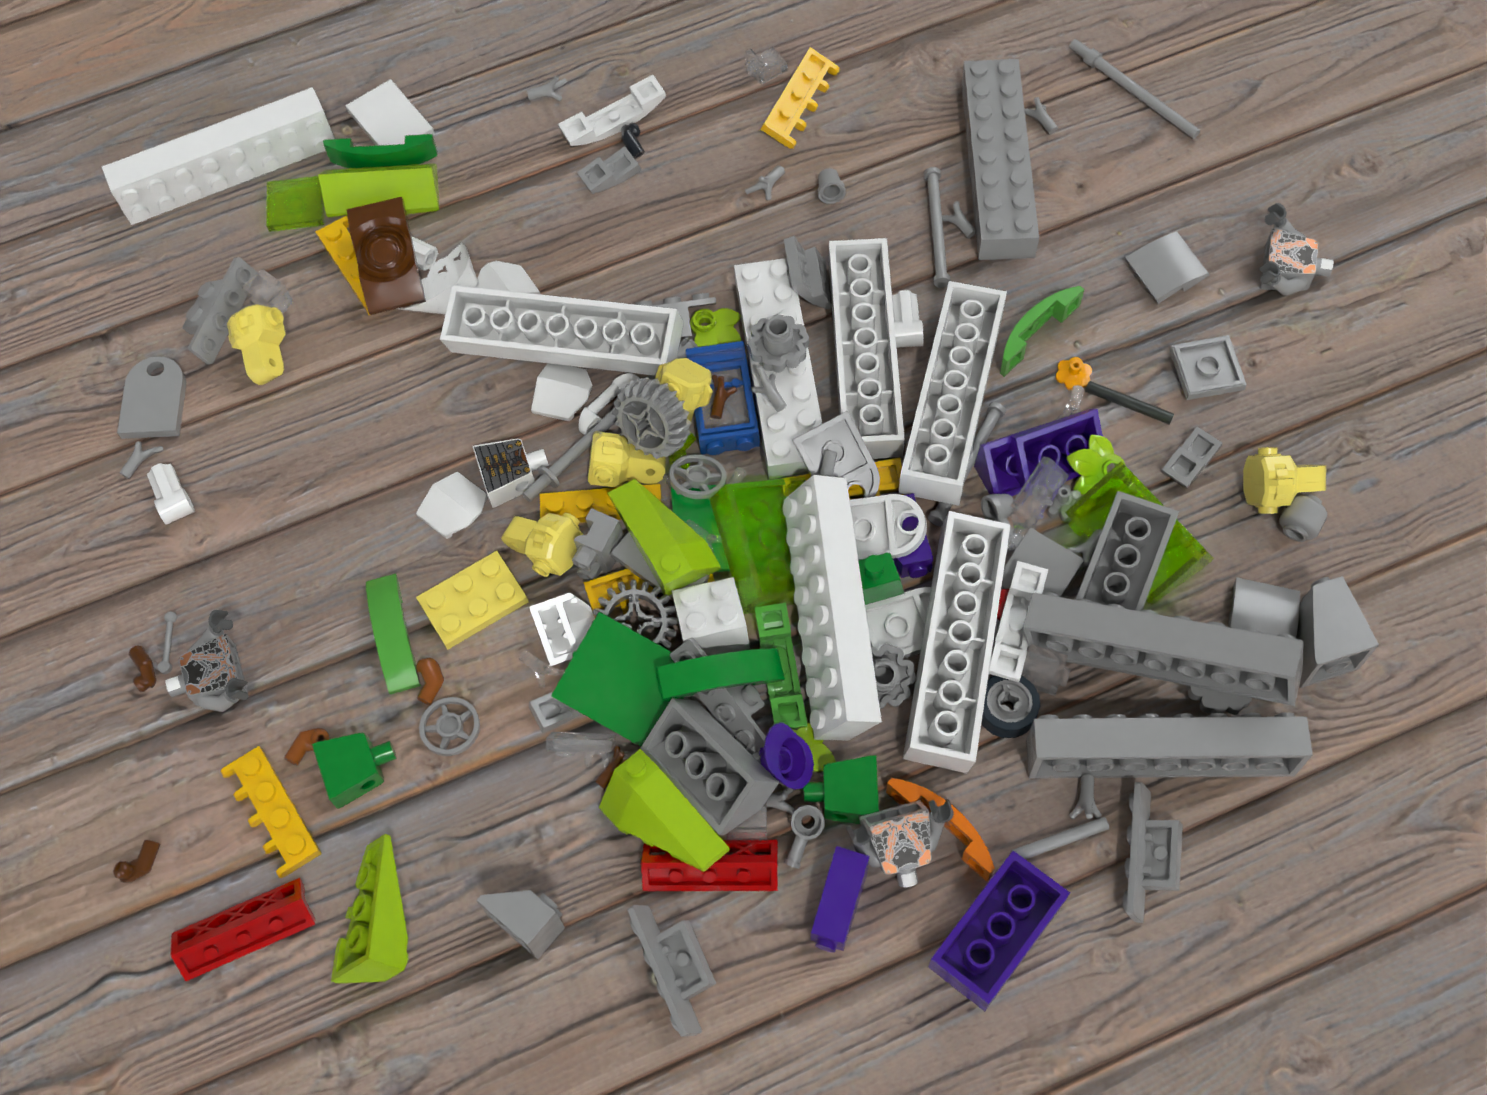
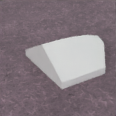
[476,261,541,295]
[531,363,593,421]
[416,472,488,539]
[529,592,595,666]

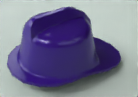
[759,723,814,790]

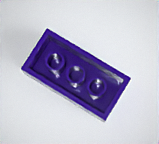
[928,850,1070,1011]

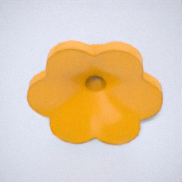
[1055,357,1092,390]

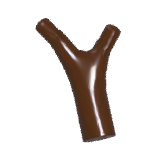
[710,375,737,419]
[595,746,627,789]

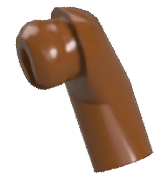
[416,658,444,706]
[284,728,329,766]

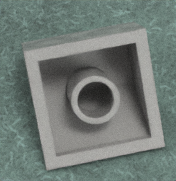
[476,890,565,959]

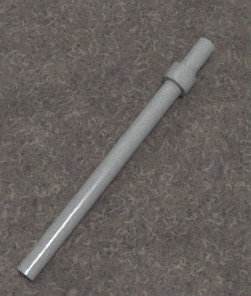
[1069,39,1201,139]

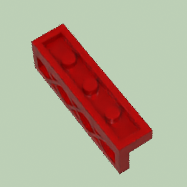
[641,840,778,891]
[170,878,316,982]

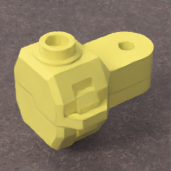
[227,304,285,385]
[655,358,713,422]
[588,431,666,488]
[1243,447,1326,514]
[501,513,583,577]

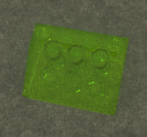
[710,477,806,614]

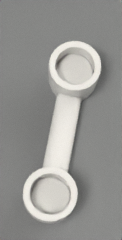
[578,373,640,435]

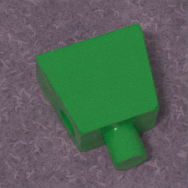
[858,553,905,605]
[312,733,397,809]
[804,755,879,825]

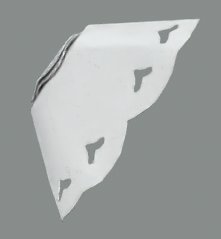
[398,243,478,315]

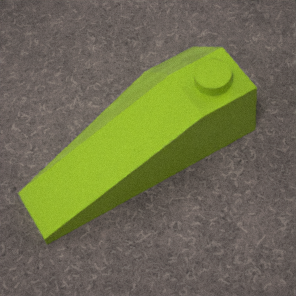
[608,479,721,596]
[599,749,730,872]
[331,834,408,983]

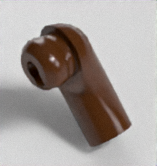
[129,645,157,692]
[113,840,160,883]

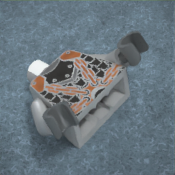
[1259,203,1333,296]
[165,610,249,712]
[846,799,954,887]

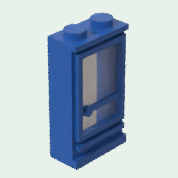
[686,341,760,455]

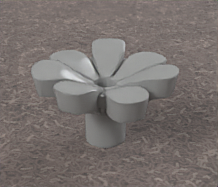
[1041,484,1082,522]

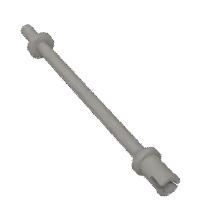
[522,336,698,502]

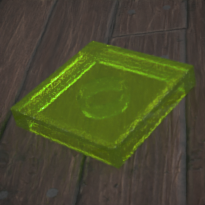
[266,176,324,232]

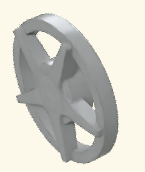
[669,454,726,499]
[419,697,480,756]

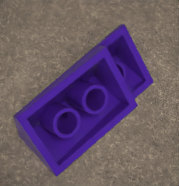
[974,408,1103,496]

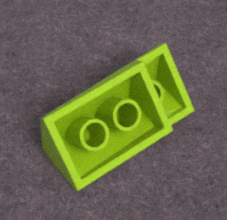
[318,163,440,218]

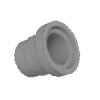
[818,168,846,204]

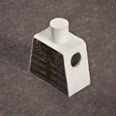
[473,439,549,508]

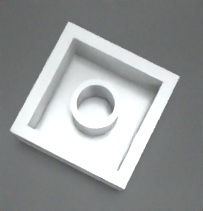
[672,577,750,656]

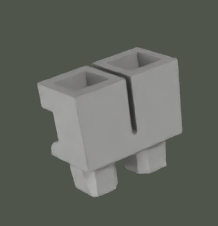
[572,508,624,581]

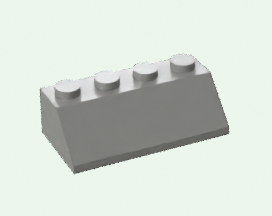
[1076,491,1179,611]
[640,698,779,835]

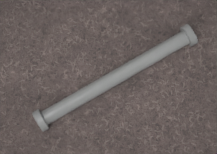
[924,167,951,288]
[928,402,1006,527]

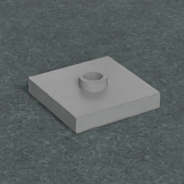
[1170,335,1247,400]

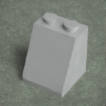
[1296,576,1379,688]

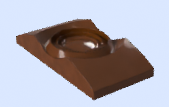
[347,197,426,315]

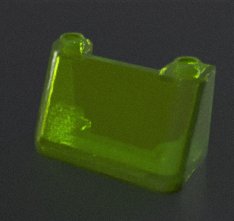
[1065,461,1214,606]

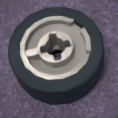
[981,676,1041,738]

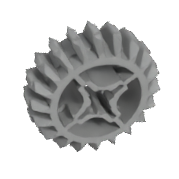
[612,377,692,459]
[592,580,678,649]

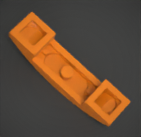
[886,778,995,881]

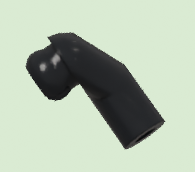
[621,122,645,159]

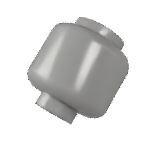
[1279,494,1328,542]

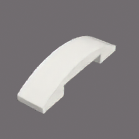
[558,75,666,146]
[989,561,1048,683]

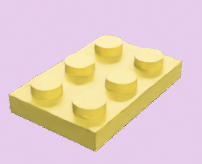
[416,551,529,650]

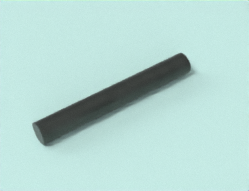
[1085,381,1174,425]

